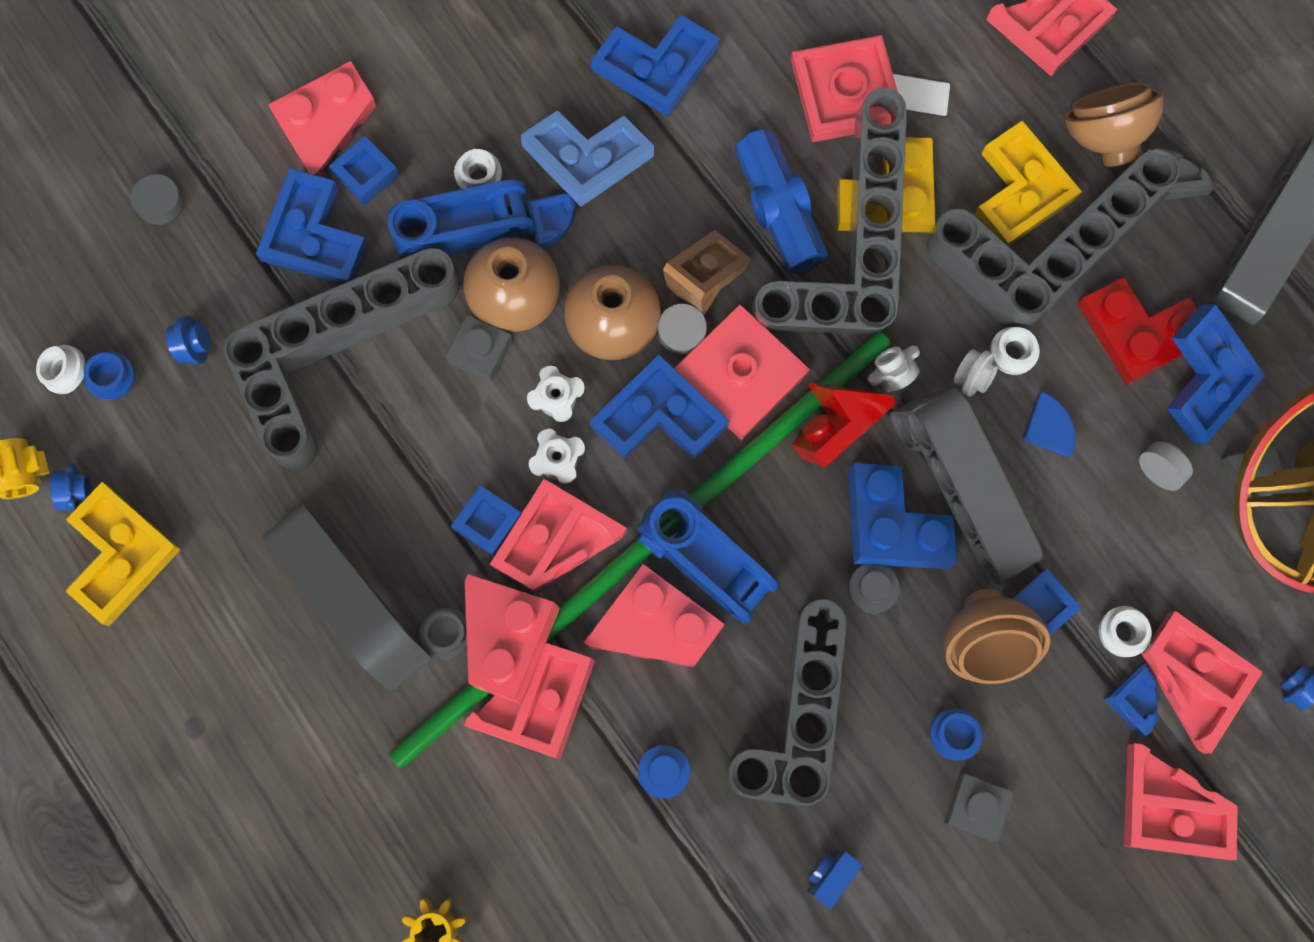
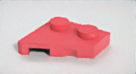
[986,0,1117,77]
[268,61,376,178]
[490,479,627,593]
[584,564,725,667]
[465,574,560,704]
[1141,611,1263,754]
[464,643,595,760]
[1124,743,1238,860]

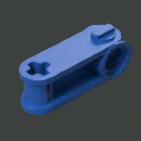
[388,180,536,260]
[637,489,779,625]

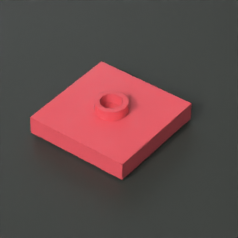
[790,35,898,143]
[674,305,810,441]

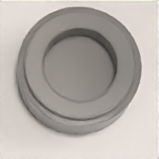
[658,304,707,355]
[1139,441,1193,491]

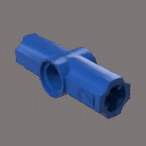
[735,129,828,275]

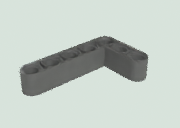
[751,87,907,335]
[927,149,1180,330]
[224,248,460,470]

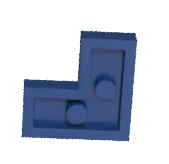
[591,15,720,117]
[256,168,368,285]
[1167,304,1265,445]
[589,355,730,460]
[848,463,957,569]

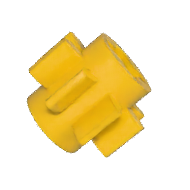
[0,438,49,499]
[401,898,468,942]

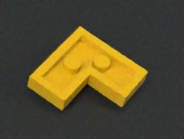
[974,121,1082,247]
[837,137,935,233]
[66,482,181,626]

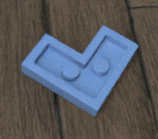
[521,110,654,207]

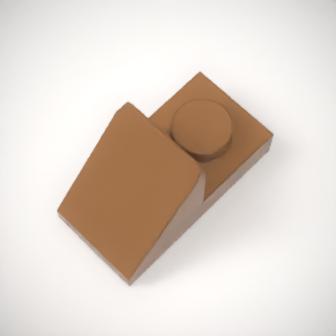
[663,230,751,315]

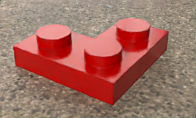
[1078,277,1197,385]

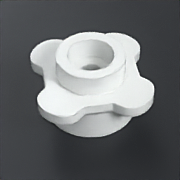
[868,346,920,391]
[527,366,585,422]
[529,429,585,484]

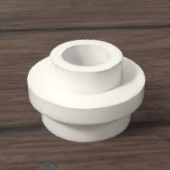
[454,149,502,189]
[989,327,1040,375]
[36,345,85,394]
[954,349,998,397]
[1099,606,1152,657]

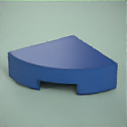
[527,193,575,249]
[1022,392,1076,457]
[1104,663,1158,737]

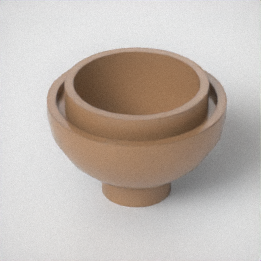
[1064,83,1164,166]
[463,237,560,332]
[564,264,661,360]
[944,589,1050,684]

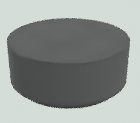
[130,174,184,225]

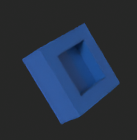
[329,136,400,206]
[451,485,522,557]
[1011,569,1082,635]
[807,849,863,909]

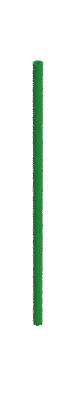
[388,332,891,770]

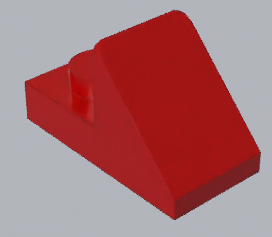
[791,382,896,468]

